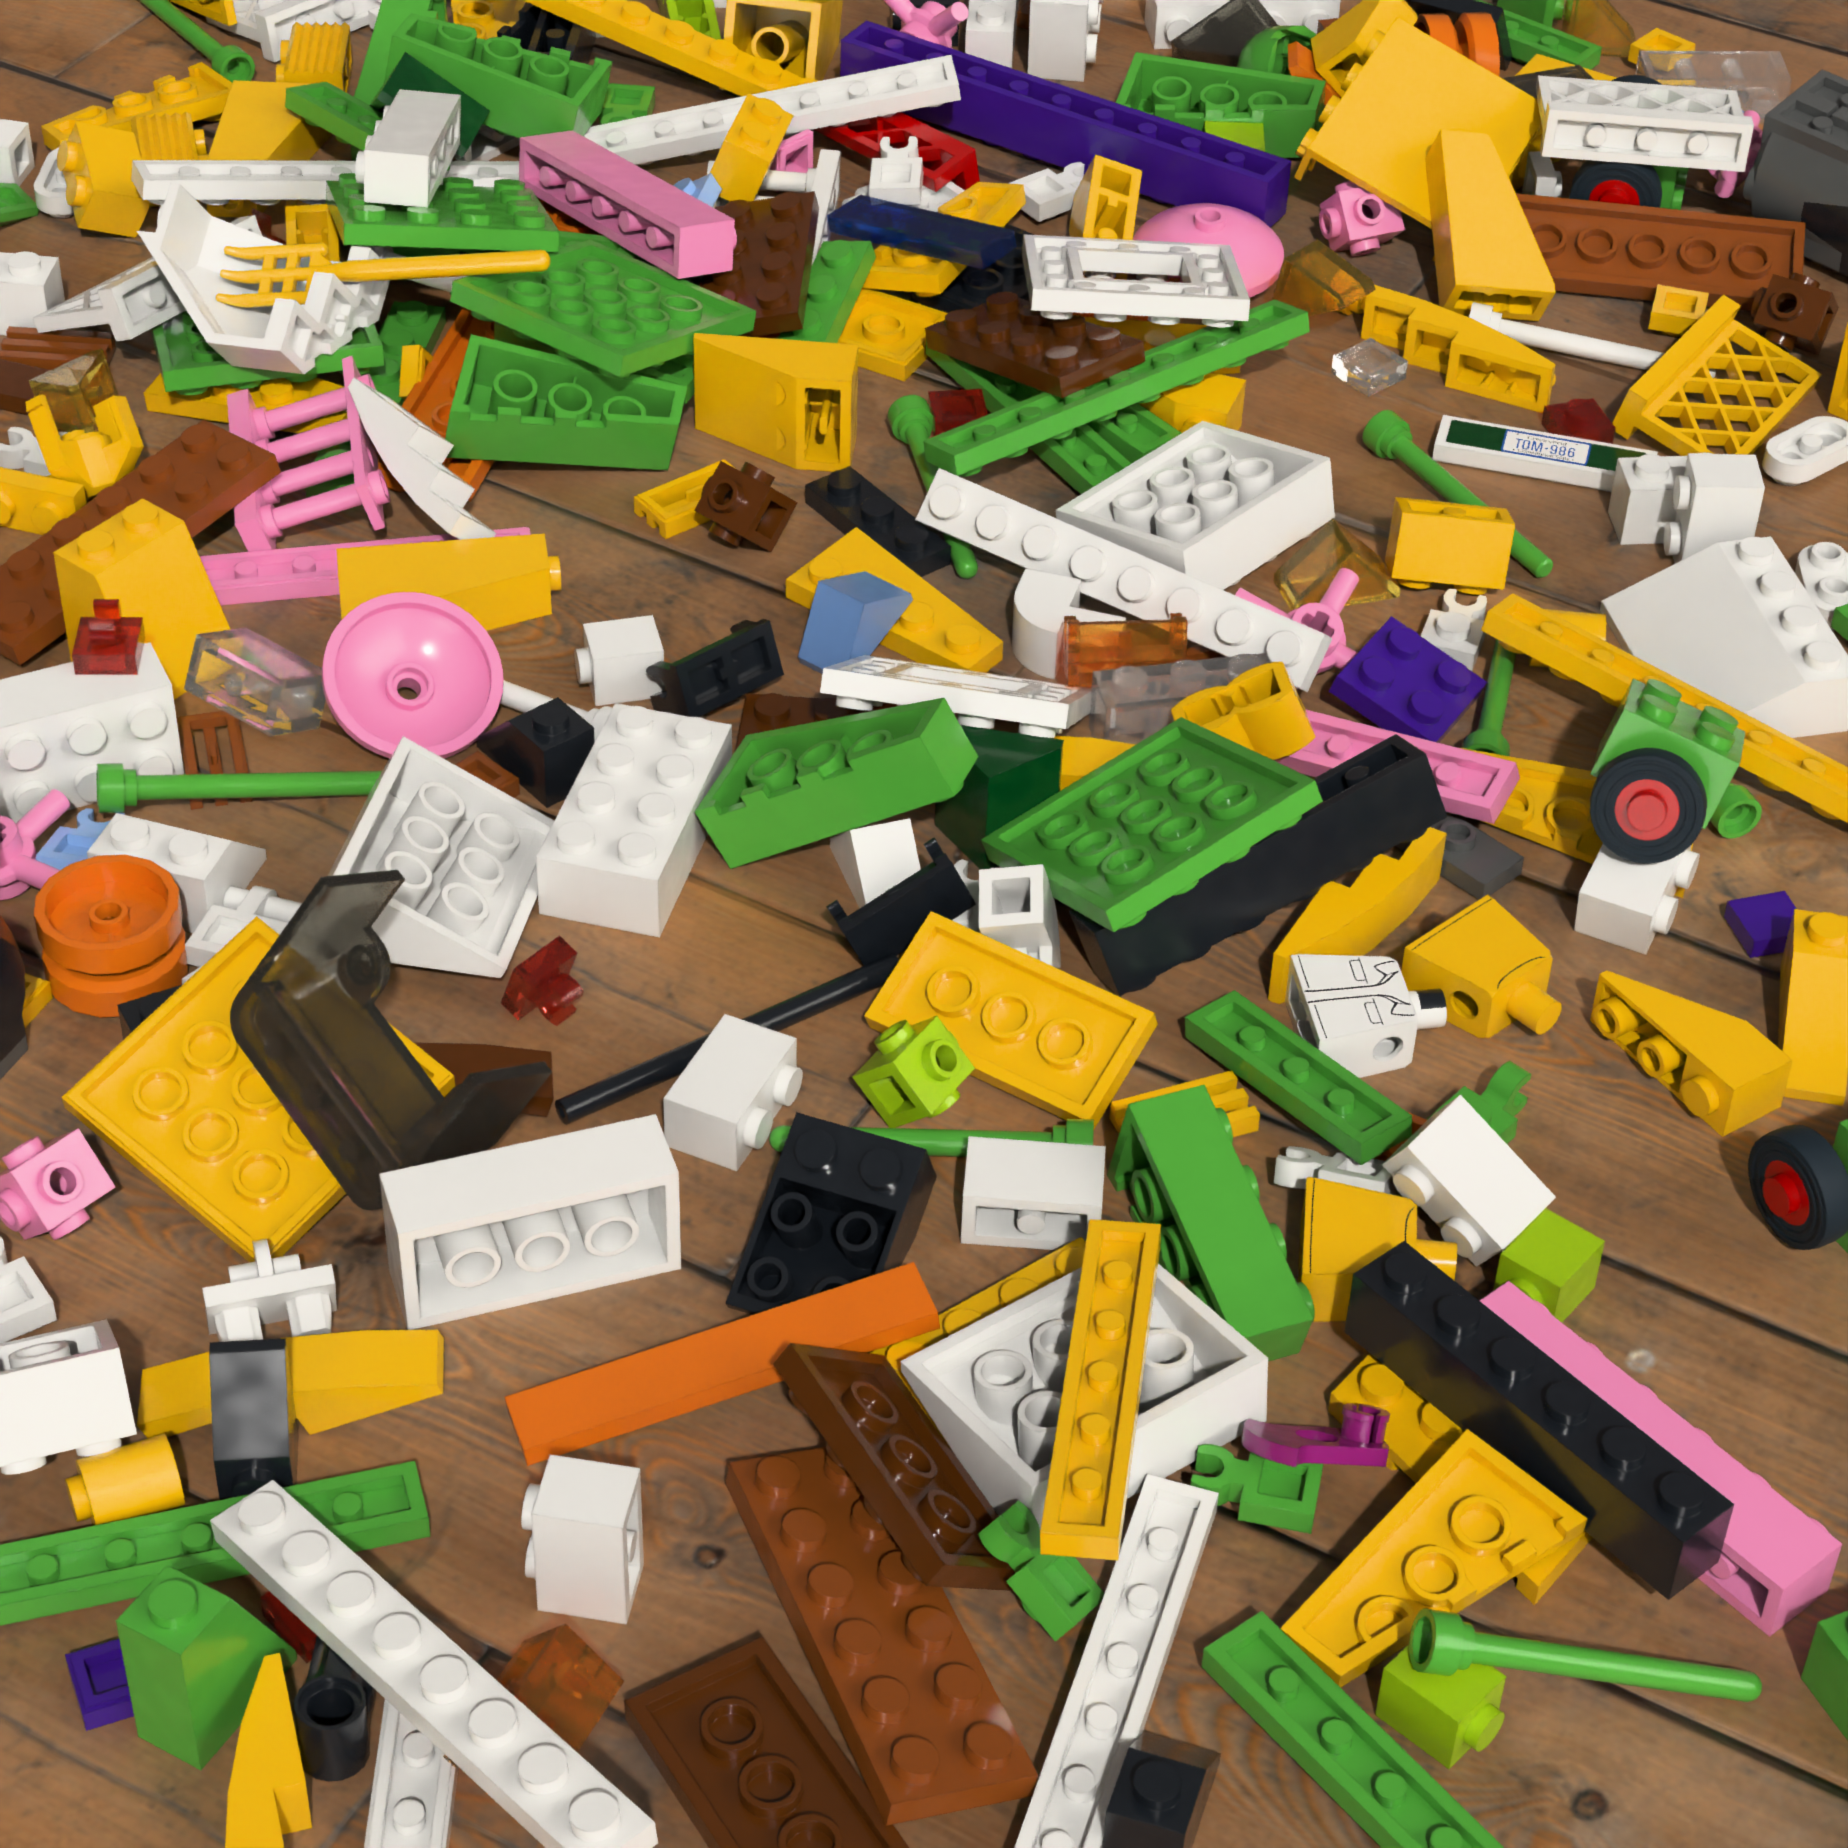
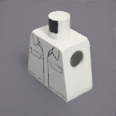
[1285,954,1447,1078]

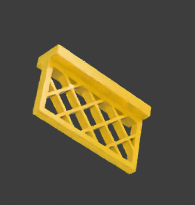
[1610,294,1822,456]

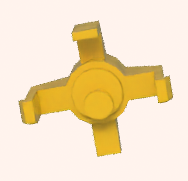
[25,394,144,503]

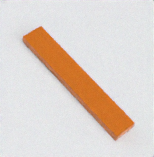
[504,1262,940,1466]

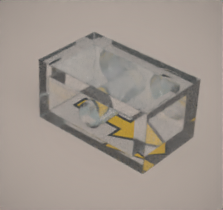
[184,627,326,737]

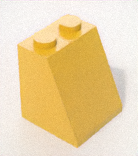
[719,0,843,90]
[53,498,240,700]

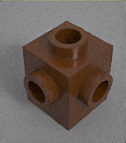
[1751,273,1839,355]
[694,461,798,552]

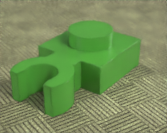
[599,83,655,125]
[1190,1444,1324,1534]
[978,1500,1105,1641]

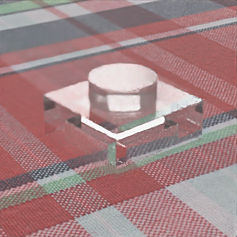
[1331,338,1408,397]

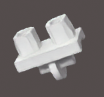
[202,1238,337,1342]

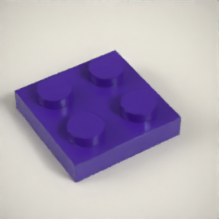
[1329,616,1487,743]

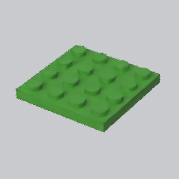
[326,173,559,252]
[450,240,756,379]
[150,310,385,395]
[981,717,1323,932]

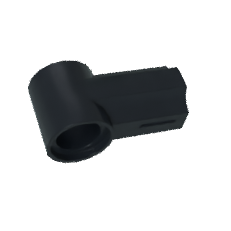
[294,1636,377,1782]

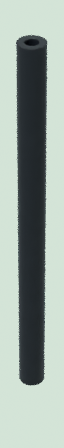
[555,954,899,1125]

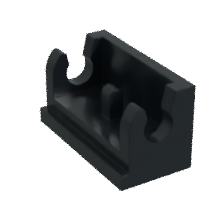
[646,619,784,717]
[826,838,976,965]

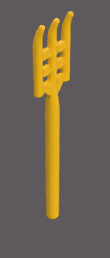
[216,243,551,308]

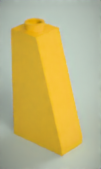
[206,80,332,218]
[1425,129,1556,321]
[336,534,562,631]

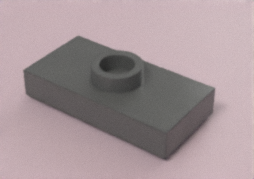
[1396,812,1524,899]

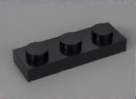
[805,466,951,577]

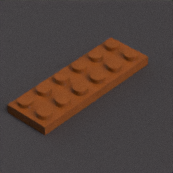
[1516,193,1805,311]
[0,419,281,666]
[725,1447,1038,1826]

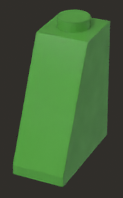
[116,1565,297,1770]

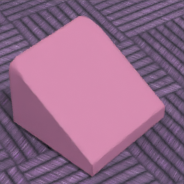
[769,129,813,192]

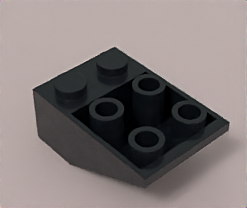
[726,1112,937,1315]

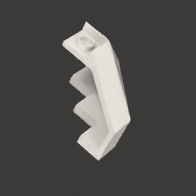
[137,183,390,374]

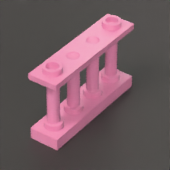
[227,356,390,552]

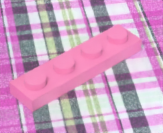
[1275,710,1520,824]

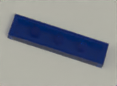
[827,195,1017,269]

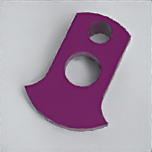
[1241,1403,1390,1467]

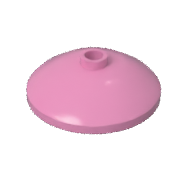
[1133,203,1284,298]
[321,592,503,759]

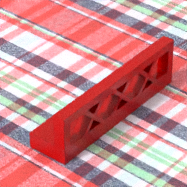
[813,112,980,192]

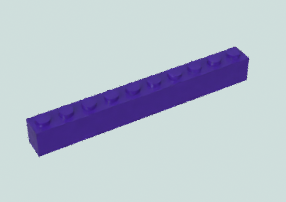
[840,20,1291,228]

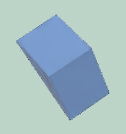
[798,571,913,674]

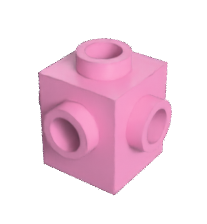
[1319,181,1405,257]
[0,1128,115,1240]

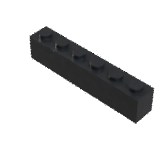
[1069,734,1447,996]
[1344,1241,1734,1600]

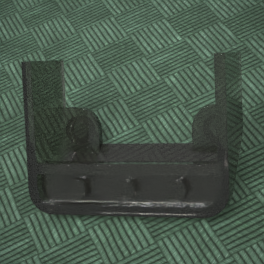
[230,870,552,1210]

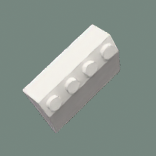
[1056,421,1335,590]
[1600,536,1848,738]
[302,736,554,978]
[901,1263,1268,1529]

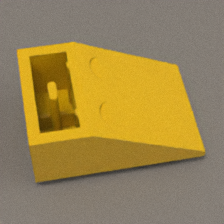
[693,333,858,472]

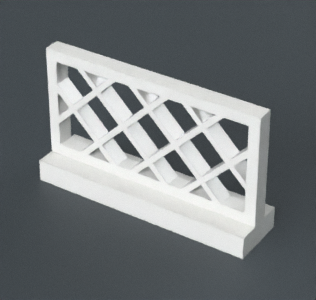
[206,0,382,63]
[1535,75,1754,172]
[33,215,262,341]

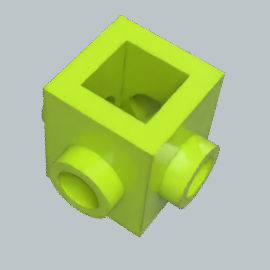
[852,1016,975,1128]

